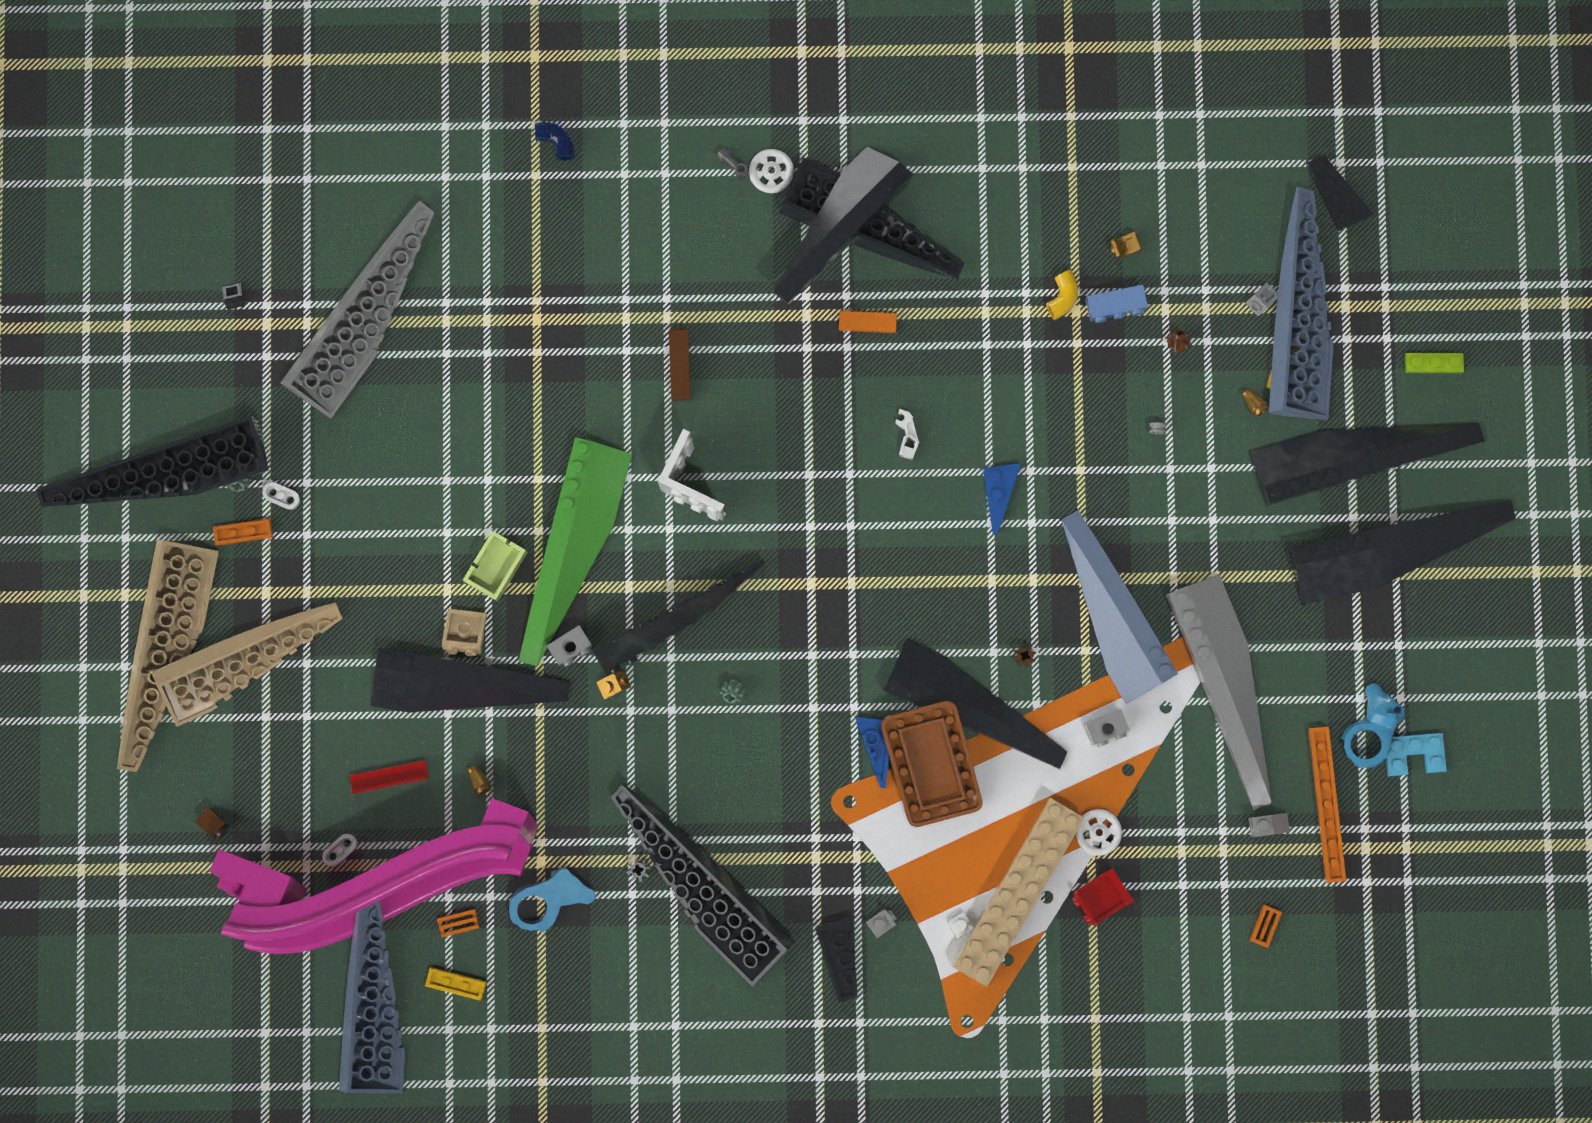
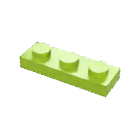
[1405,353,1464,373]

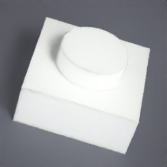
[947,912,974,939]

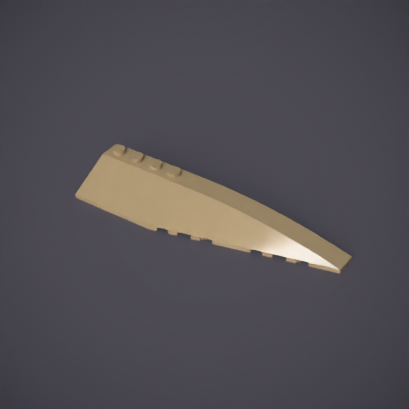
[117,540,219,772]

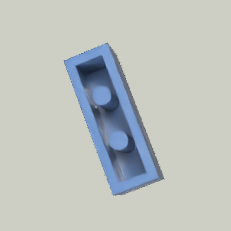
[1085,285,1148,323]

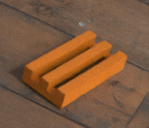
[1249,904,1282,948]
[437,909,480,938]

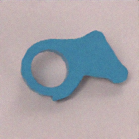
[1341,683,1406,768]
[509,867,596,933]

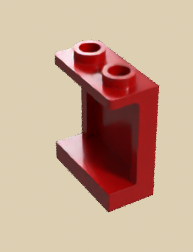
[1072,868,1134,927]

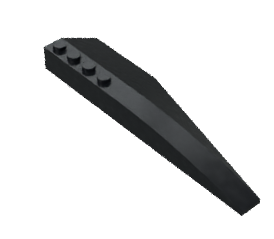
[1249,423,1485,507]

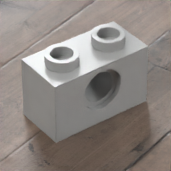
[547,625,593,667]
[1084,709,1130,747]

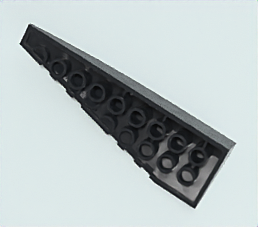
[773,147,913,305]
[780,157,964,280]
[371,648,571,713]

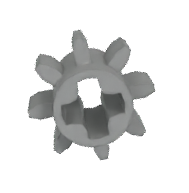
[627,858,651,882]

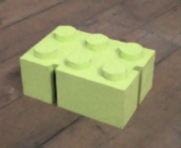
[463,531,528,602]

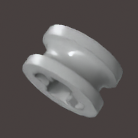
[1149,422,1166,434]

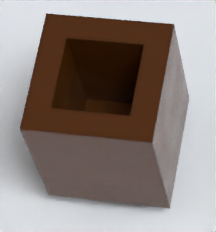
[195,808,228,838]

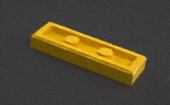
[425,967,487,1001]

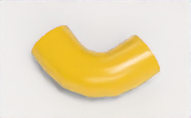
[1046,270,1078,320]

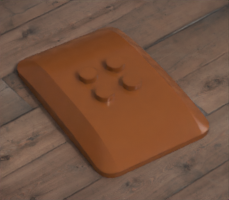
[881,701,983,827]

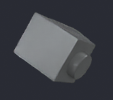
[1248,813,1290,837]

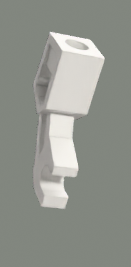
[895,409,919,460]

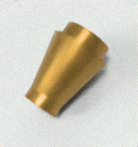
[1242,388,1268,417]
[468,765,492,796]

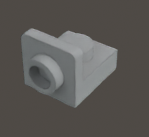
[1246,282,1278,316]
[866,909,897,938]

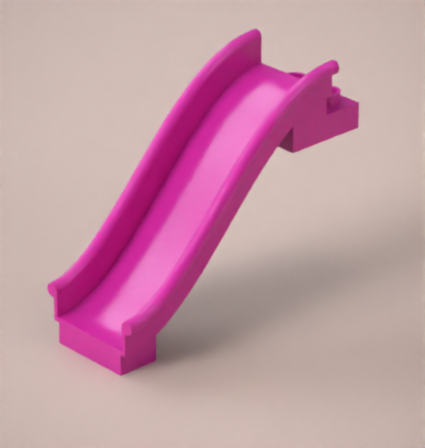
[209,799,539,954]

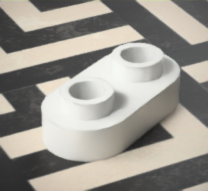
[262,482,300,510]
[322,834,358,866]

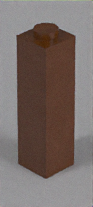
[669,327,691,401]

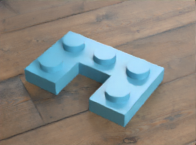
[1386,733,1447,776]

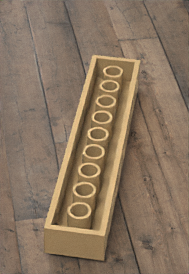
[952,798,1084,987]

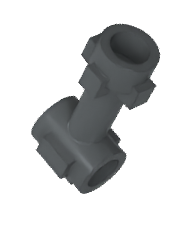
[717,147,748,178]

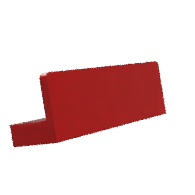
[349,760,430,795]

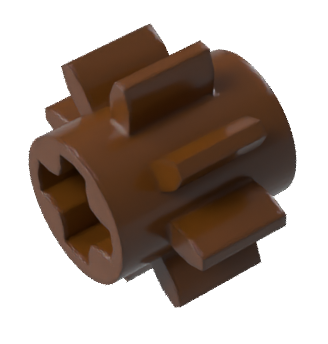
[1167,329,1191,353]
[1012,644,1036,668]

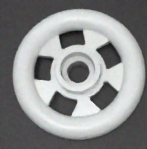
[749,149,794,193]
[1076,809,1122,856]

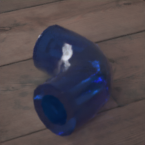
[535,122,575,161]

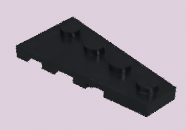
[1306,155,1374,232]
[815,916,858,1003]

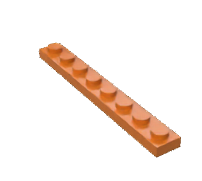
[1308,727,1346,883]

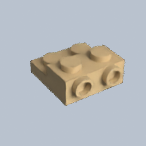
[442,609,487,657]

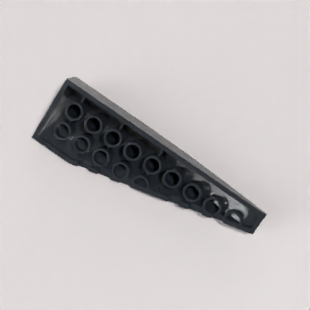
[592,559,765,674]
[883,639,1067,769]

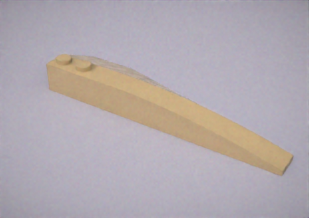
[151,603,342,727]

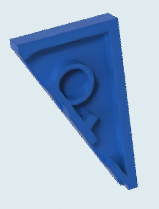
[983,463,1020,535]
[856,717,889,789]

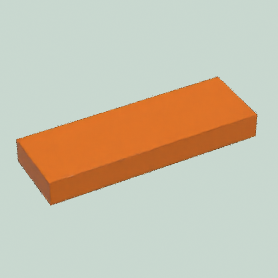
[839,311,897,333]
[213,518,273,546]

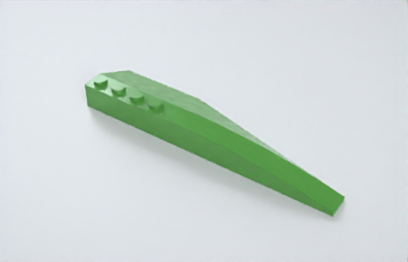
[519,437,632,666]

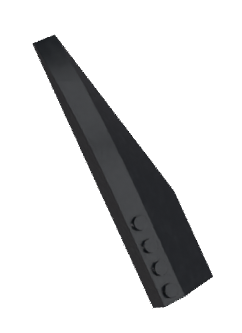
[36,416,269,507]
[1288,500,1516,605]
[611,783,796,987]

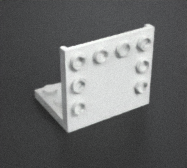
[658,429,726,521]

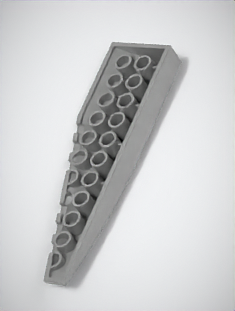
[280,201,435,419]
[1166,574,1272,810]

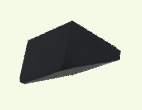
[222,283,245,309]

